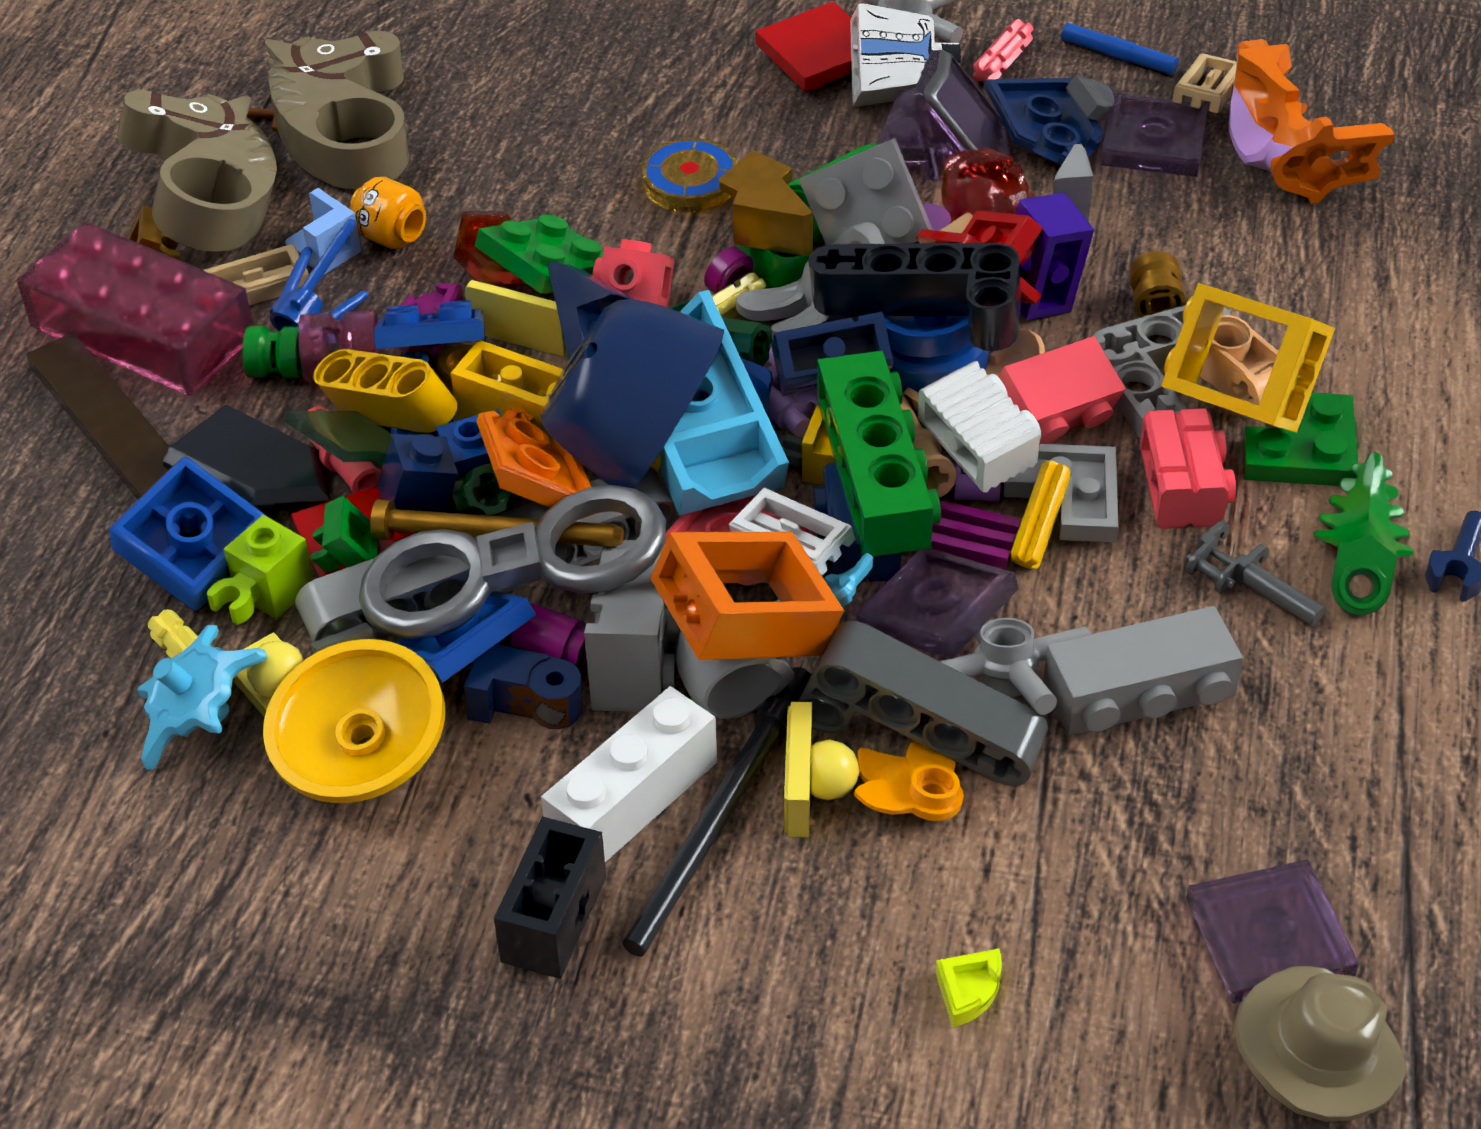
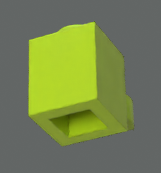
[207,515,314,625]

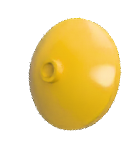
[263,639,445,803]

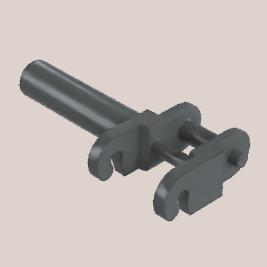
[1186,520,1326,627]

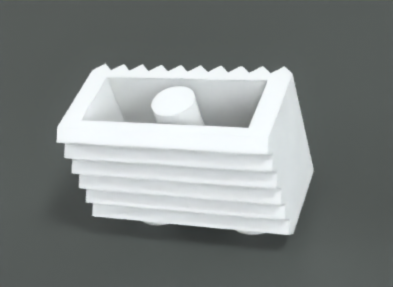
[918,361,1041,493]

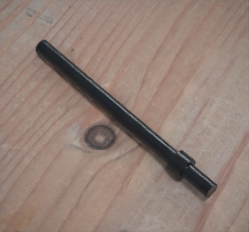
[622,667,811,957]

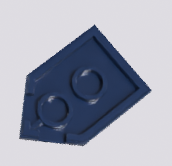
[983,78,1105,167]

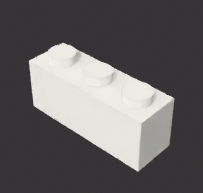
[541,686,717,862]

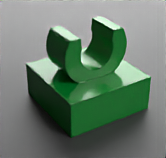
[311,496,378,572]

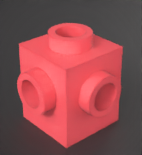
[593,239,675,308]

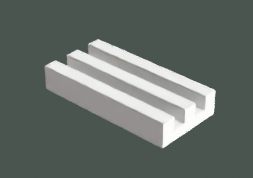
[728,488,856,576]

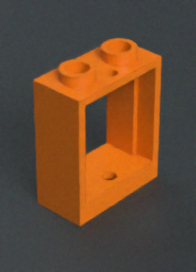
[650,532,845,660]

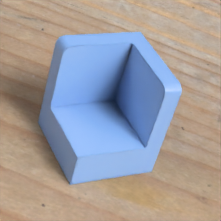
[285,188,361,275]

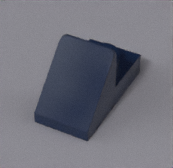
[547,261,633,365]

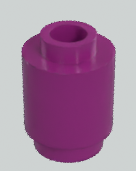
[505,603,587,675]

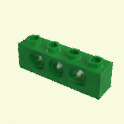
[817,350,941,557]

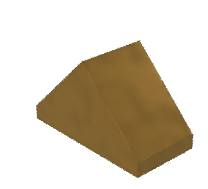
[733,156,813,256]

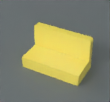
[465,280,567,357]

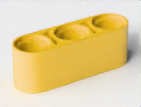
[314,349,458,433]

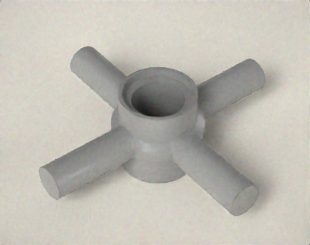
[940,603,1091,715]

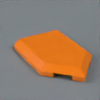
[476,407,596,519]

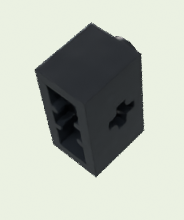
[494,816,607,979]

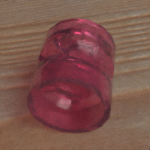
[298,309,382,382]

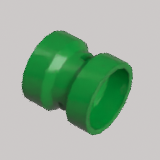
[243,326,307,379]

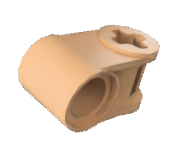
[1200,315,1279,405]

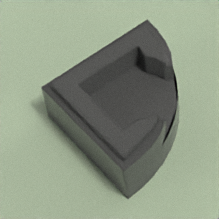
[1066,75,1115,120]

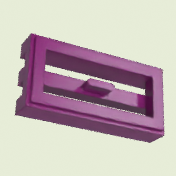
[915,500,1022,572]

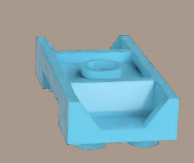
[659,290,789,516]

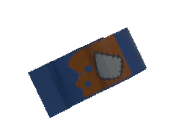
[464,644,583,729]

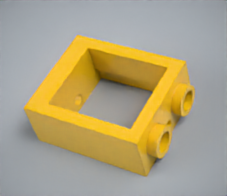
[1161,283,1335,433]

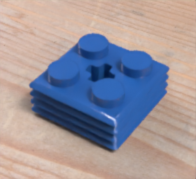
[109,457,269,610]

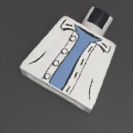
[850,4,961,106]

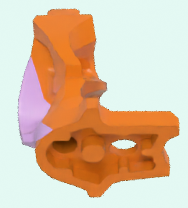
[1228,39,1395,204]

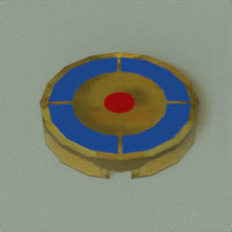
[641,137,737,212]

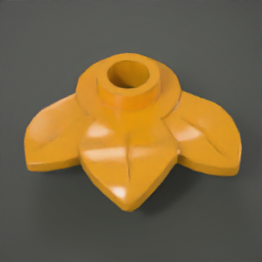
[854,740,964,821]

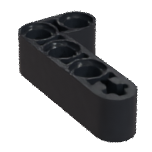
[808,243,1021,351]

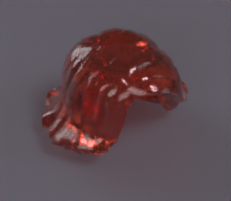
[941,148,1032,222]

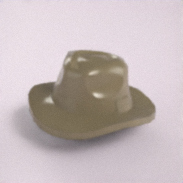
[1233,966,1406,1122]

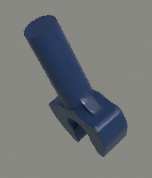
[1425,510,1481,602]

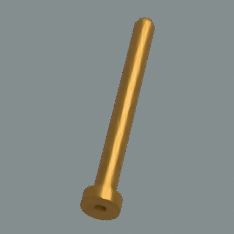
[370,499,624,547]

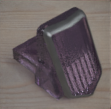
[877,50,1010,180]

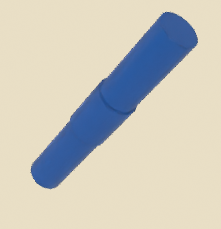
[1061,22,1179,76]

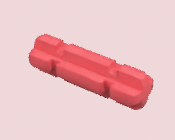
[973,19,1034,83]

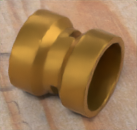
[1129,251,1187,318]

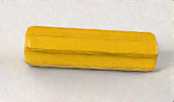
[1011,460,1071,569]

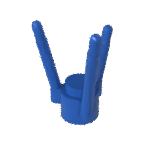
[269,219,368,341]

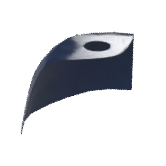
[540,299,724,489]

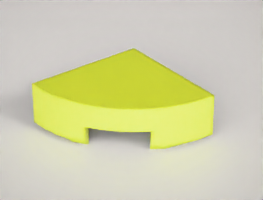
[935,948,1002,1028]

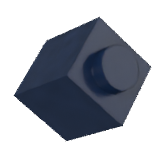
[377,434,458,513]

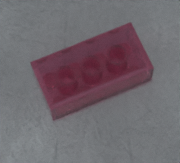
[16,221,254,396]

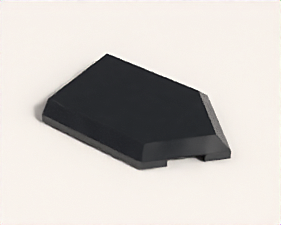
[163,405,330,512]

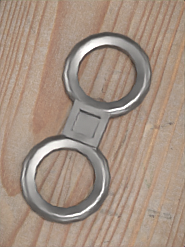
[358,485,666,639]

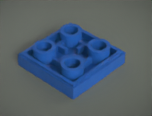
[374,300,485,349]

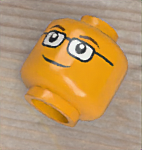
[350,176,426,249]

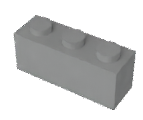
[1043,606,1243,736]

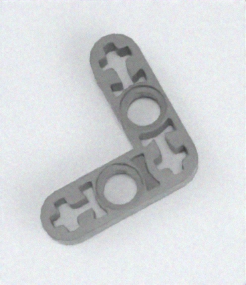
[1093,305,1231,439]

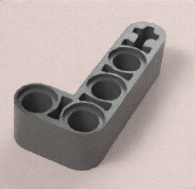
[798,621,1048,786]

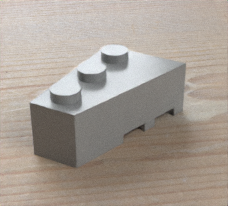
[584,540,681,712]

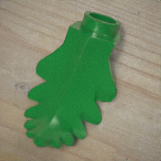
[1313,452,1414,615]

